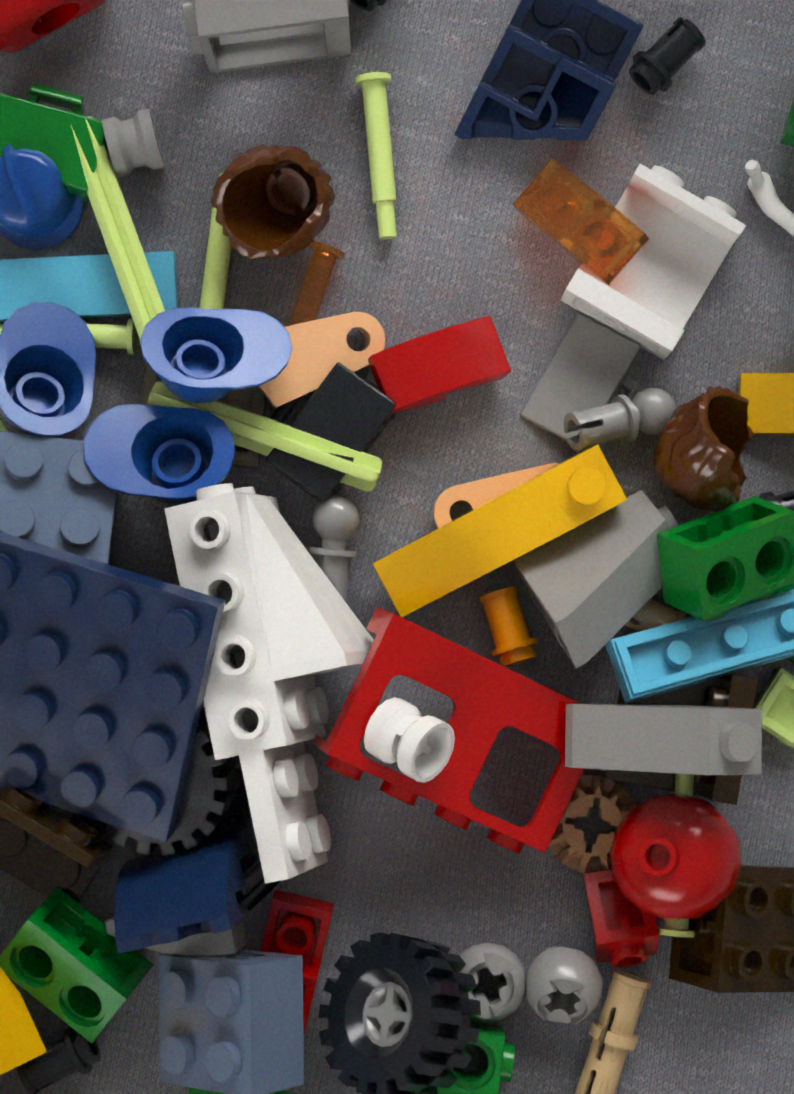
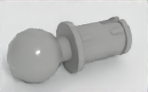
[564,388,676,451]
[309,494,360,602]

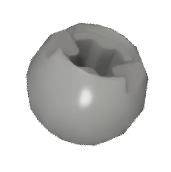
[459,942,526,1023]
[525,946,603,1024]

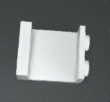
[561,164,746,361]

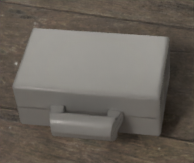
[520,314,643,451]

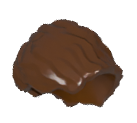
[211,144,335,260]
[653,386,753,511]

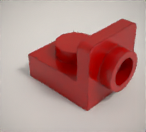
[583,869,659,968]

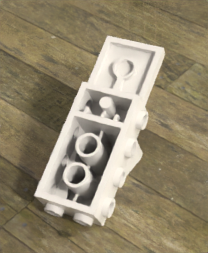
[164,483,374,884]

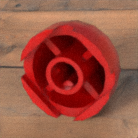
[610,793,741,920]

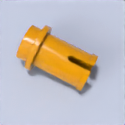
[479,586,539,667]

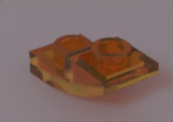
[513,158,649,285]

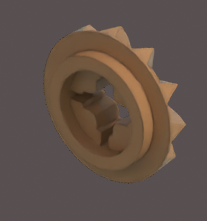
[548,775,637,873]

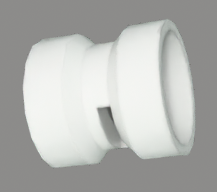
[364,697,455,783]

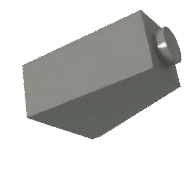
[513,490,679,668]
[565,704,762,775]

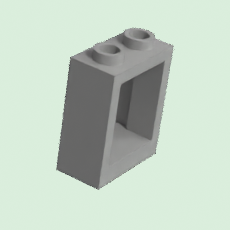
[182,0,351,74]

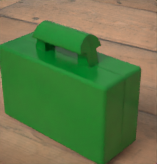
[0,84,109,202]

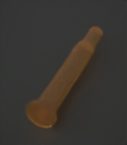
[266,241,345,399]

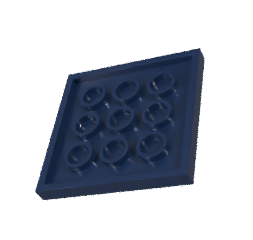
[0,532,226,842]

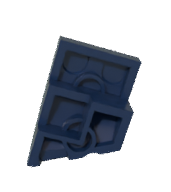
[454,0,644,140]
[114,828,250,953]

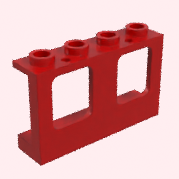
[312,607,585,854]

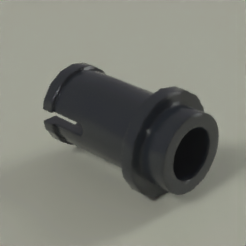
[629,17,706,95]
[17,1027,101,1094]

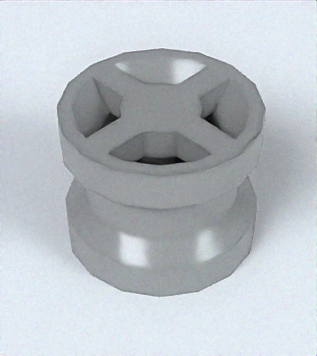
[102,108,165,179]

